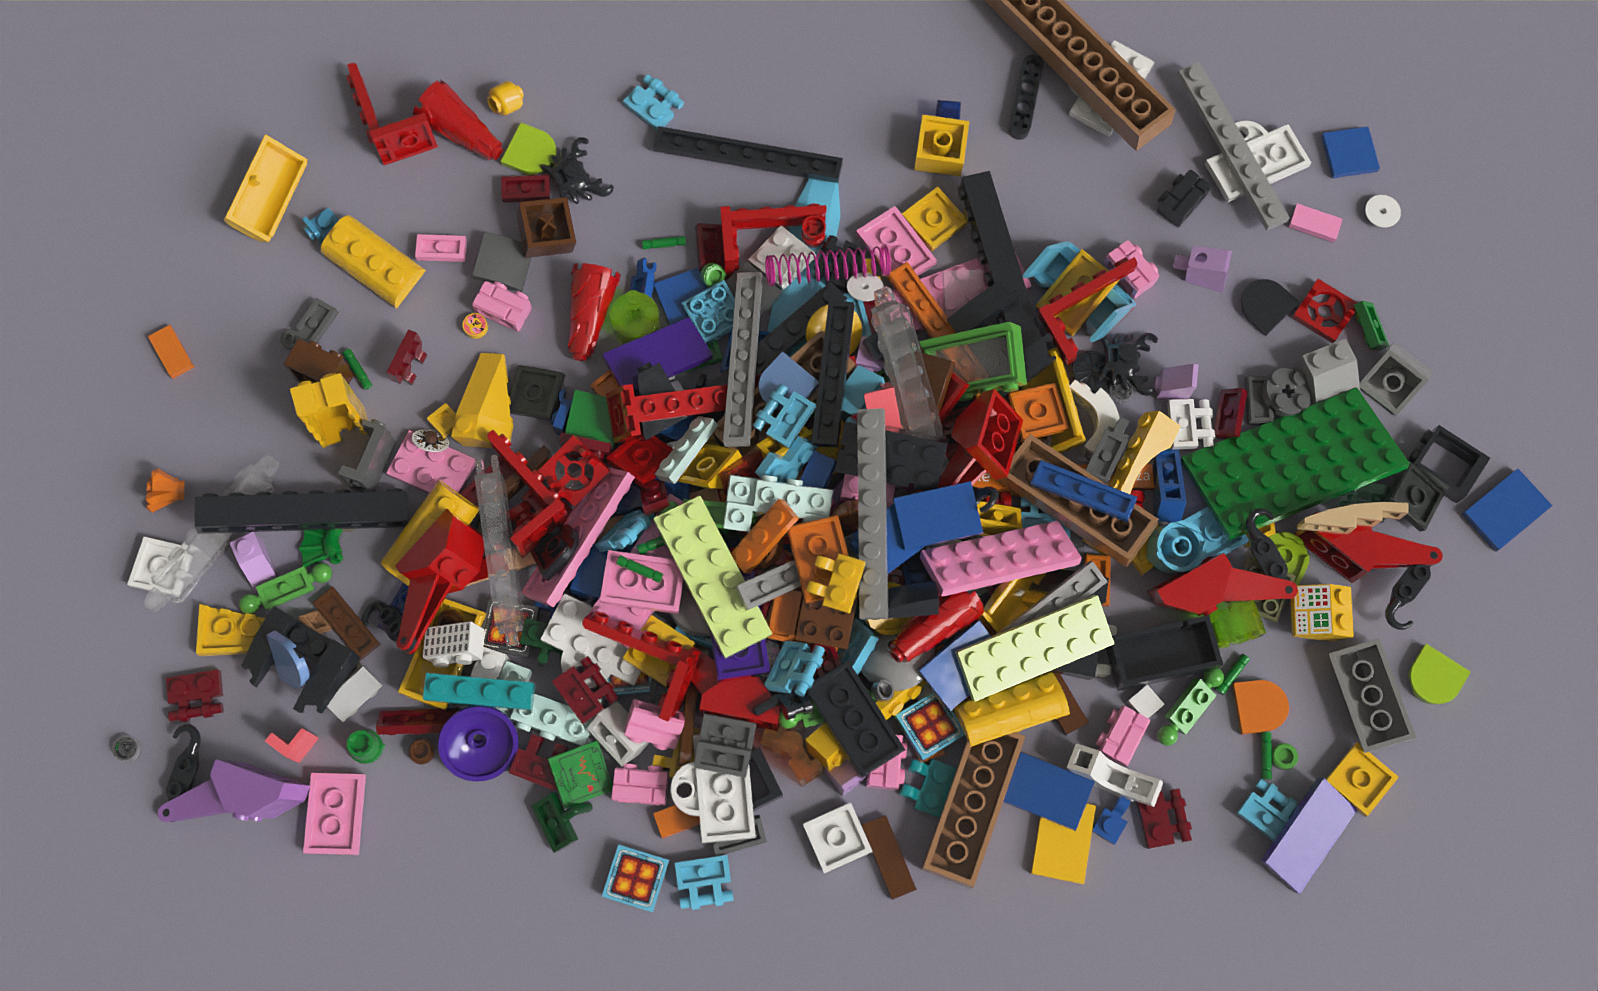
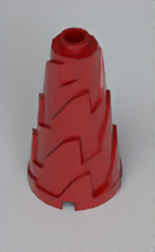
[413,79,503,161]
[568,263,621,362]
[889,590,984,663]

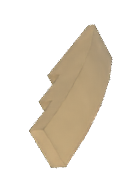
[1297,502,1408,534]

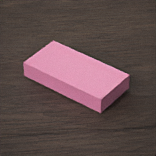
[1288,203,1342,243]

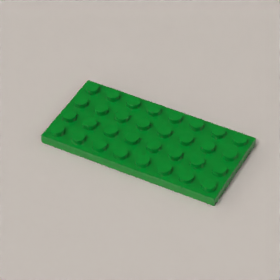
[1181,387,1410,540]

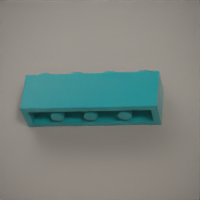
[423,673,535,711]

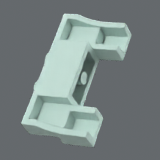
[723,474,833,532]
[493,661,604,746]

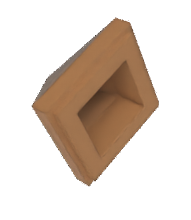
[298,609,333,634]

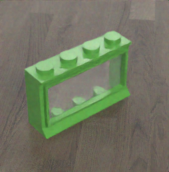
[919,322,1027,401]

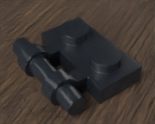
[812,235,868,293]

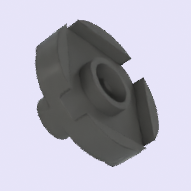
[1262,368,1310,417]

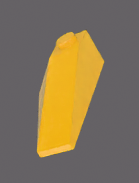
[451,353,514,448]

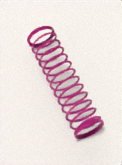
[765,245,891,287]

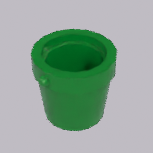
[347,729,385,764]

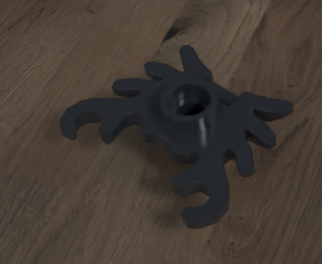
[540,137,614,204]
[1097,333,1158,396]

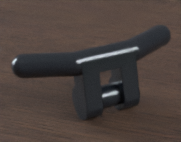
[752,689,813,720]

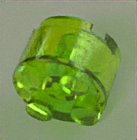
[609,290,660,345]
[1209,600,1267,649]

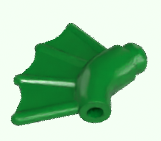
[298,529,344,568]

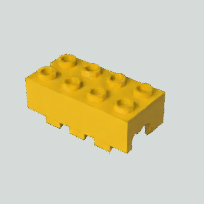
[290,373,368,449]

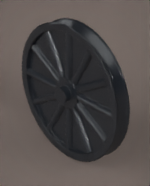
[1071,351,1111,393]

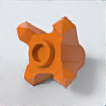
[145,468,185,513]

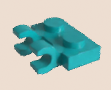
[899,759,956,818]

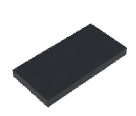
[806,660,906,779]

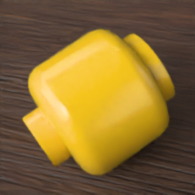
[487,81,524,116]

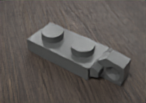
[1085,416,1129,484]

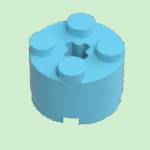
[1147,521,1206,574]

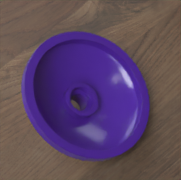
[438,705,518,782]

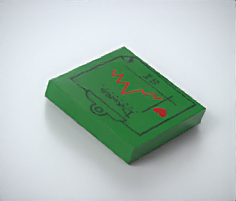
[547,740,613,809]

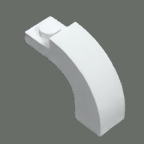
[1070,380,1119,461]
[1067,743,1163,807]

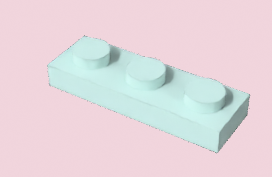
[655,416,718,484]

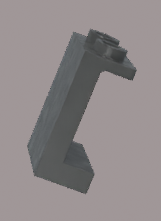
[338,419,396,492]

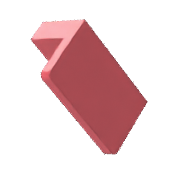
[864,382,902,429]
[265,728,319,763]

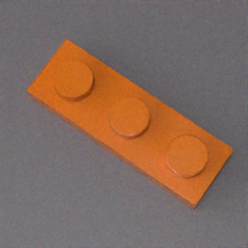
[731,499,799,574]

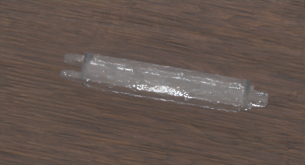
[871,286,945,438]
[144,454,280,613]
[475,455,525,647]

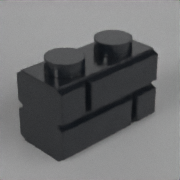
[1157,170,1212,227]

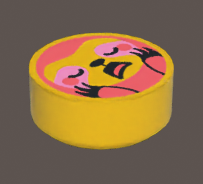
[462,313,488,339]

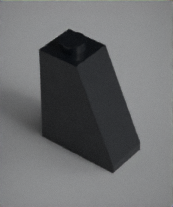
[633,362,687,442]

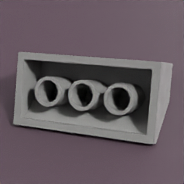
[1329,638,1416,753]

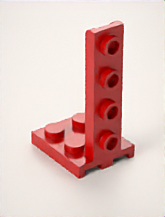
[346,63,438,166]
[720,203,827,280]
[1038,257,1138,366]
[606,384,728,443]
[487,430,568,558]
[582,611,701,722]

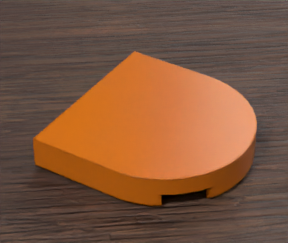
[1232,680,1289,735]

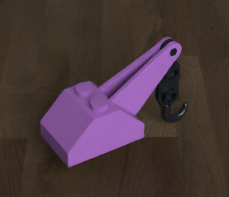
[158,724,310,822]

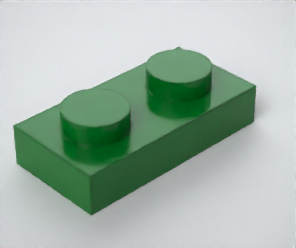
[1354,301,1390,350]

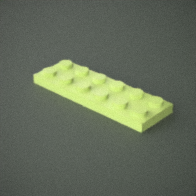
[653,496,772,659]
[955,595,1114,701]

